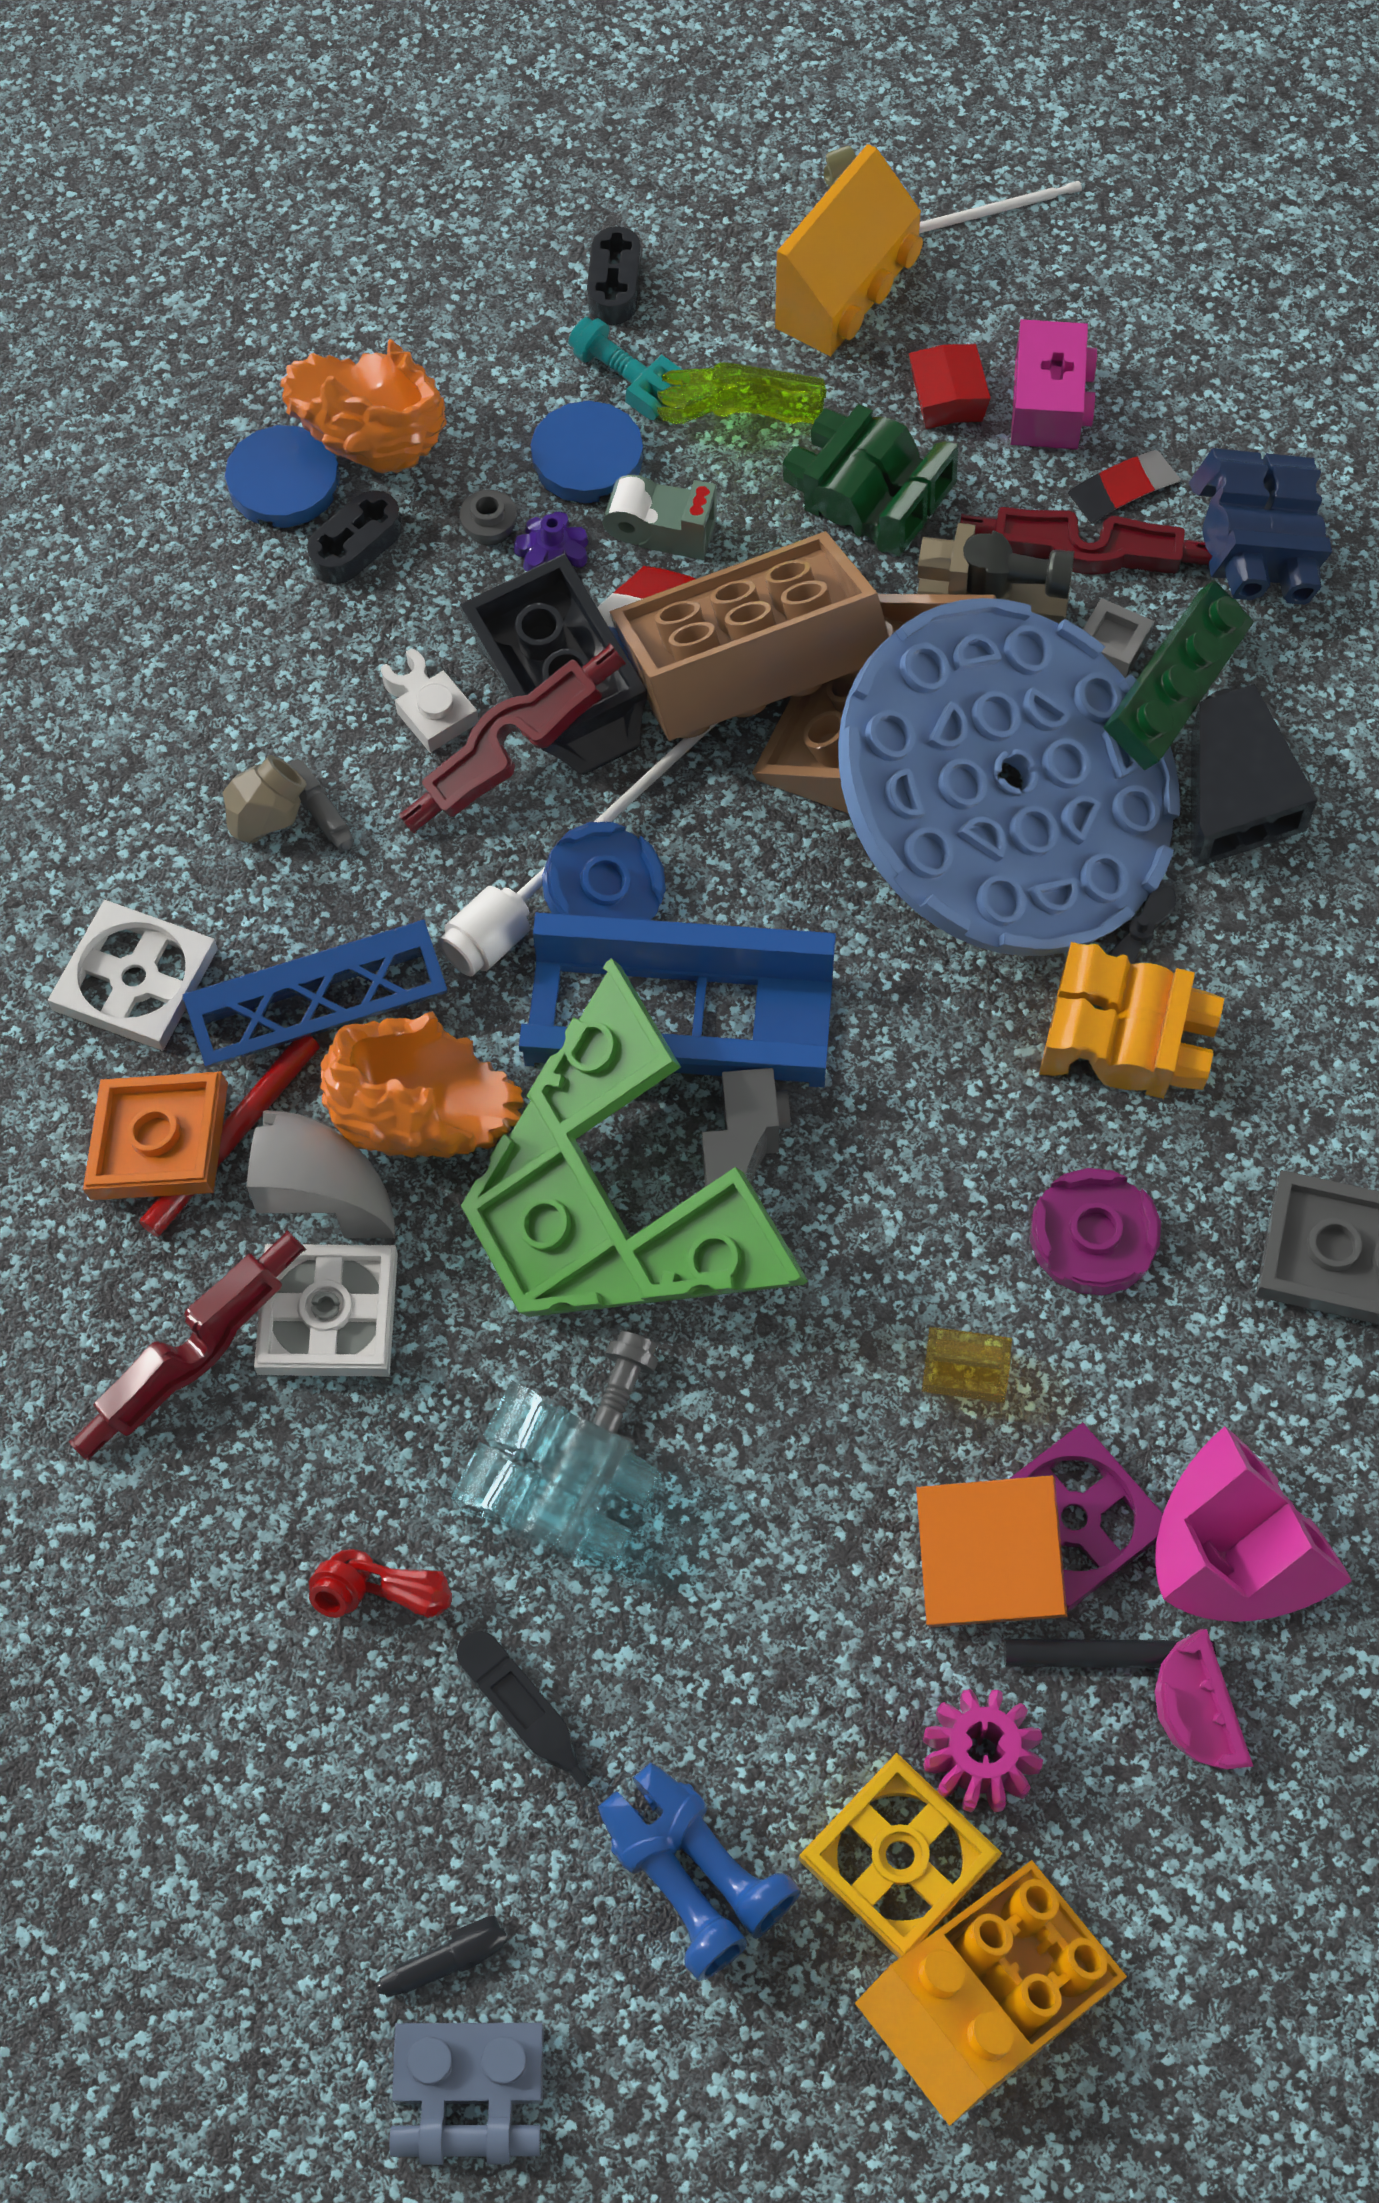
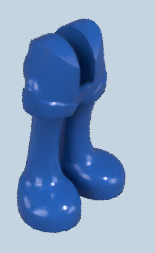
[597,1762,801,1981]

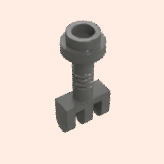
[555,1331,659,1486]

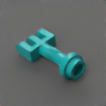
[568,317,691,420]

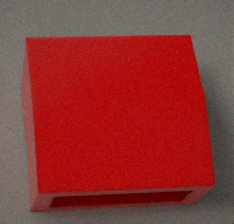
[909,344,991,430]

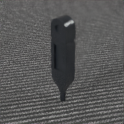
[457,1631,591,1789]

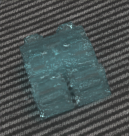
[451,1380,662,1566]

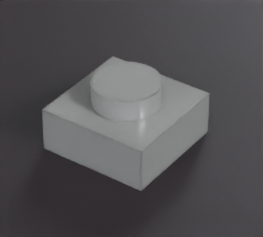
[1083,598,1154,677]

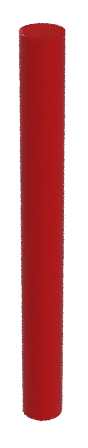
[139,1036,320,1237]

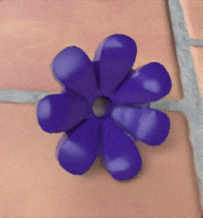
[514,512,589,571]

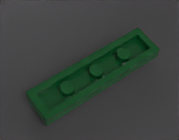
[1103,580,1254,771]

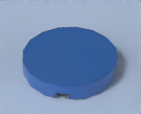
[530,401,644,503]
[225,425,340,528]
[542,822,666,920]

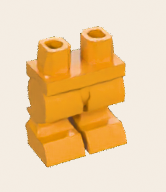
[1039,942,1225,1099]

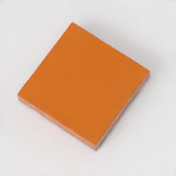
[83,1071,228,1200]
[916,1475,1067,1627]

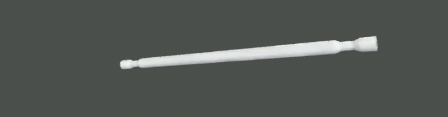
[919,181,1082,234]

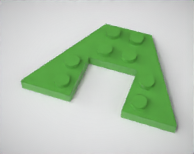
[461,958,808,1317]

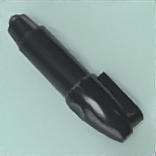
[376,1916,508,1998]

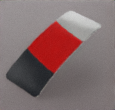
[1068,450,1181,523]

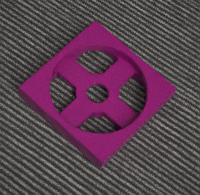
[1009,1422,1163,1612]

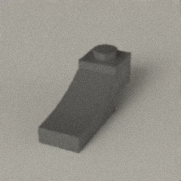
[702,1068,791,1187]

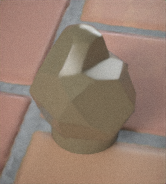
[223,755,307,843]

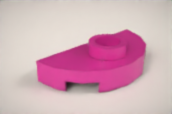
[1155,1629,1253,1769]

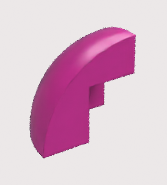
[1155,1426,1352,1622]

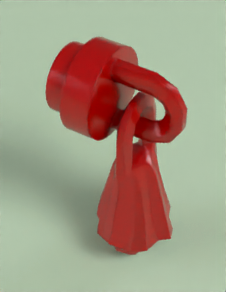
[309,1549,452,1618]

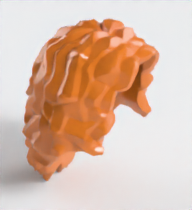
[280,339,447,473]
[320,1011,524,1158]

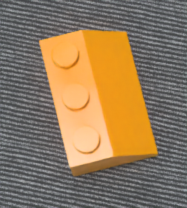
[775,144,923,357]

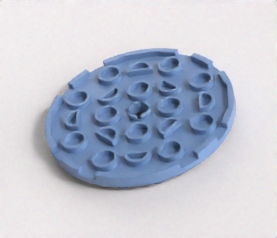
[838,598,1180,956]

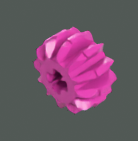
[923,1689,1043,1812]

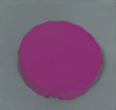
[1030,1168,1161,1296]

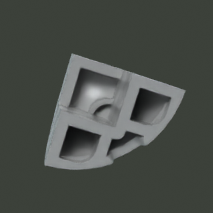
[247,1110,395,1238]

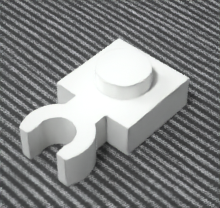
[381,648,478,753]

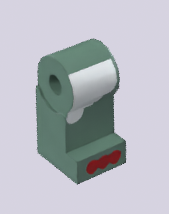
[602,475,717,560]

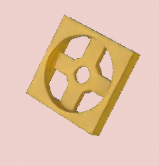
[798,1752,1002,1958]

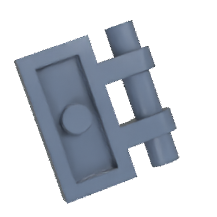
[389,2023,544,2165]

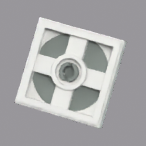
[254,1244,398,1377]

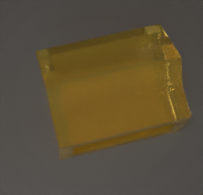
[921,1327,1012,1403]

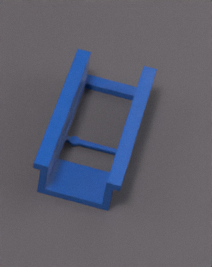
[519,912,836,1088]

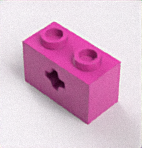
[1010,319,1097,449]

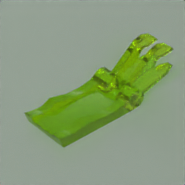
[657,362,827,424]

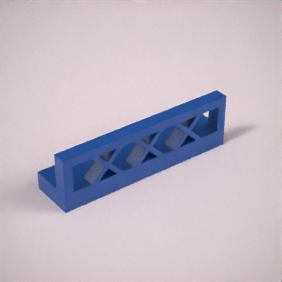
[182,920,447,1069]

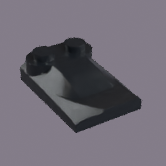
[460,553,648,775]

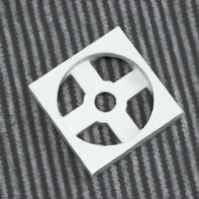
[48,900,218,1051]

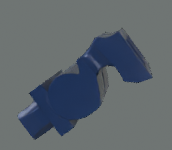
[1189,448,1332,605]

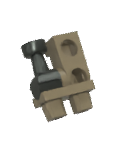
[917,523,1075,623]

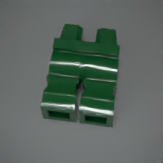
[782,404,958,557]

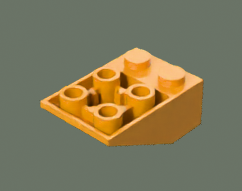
[855,1860,1127,2126]

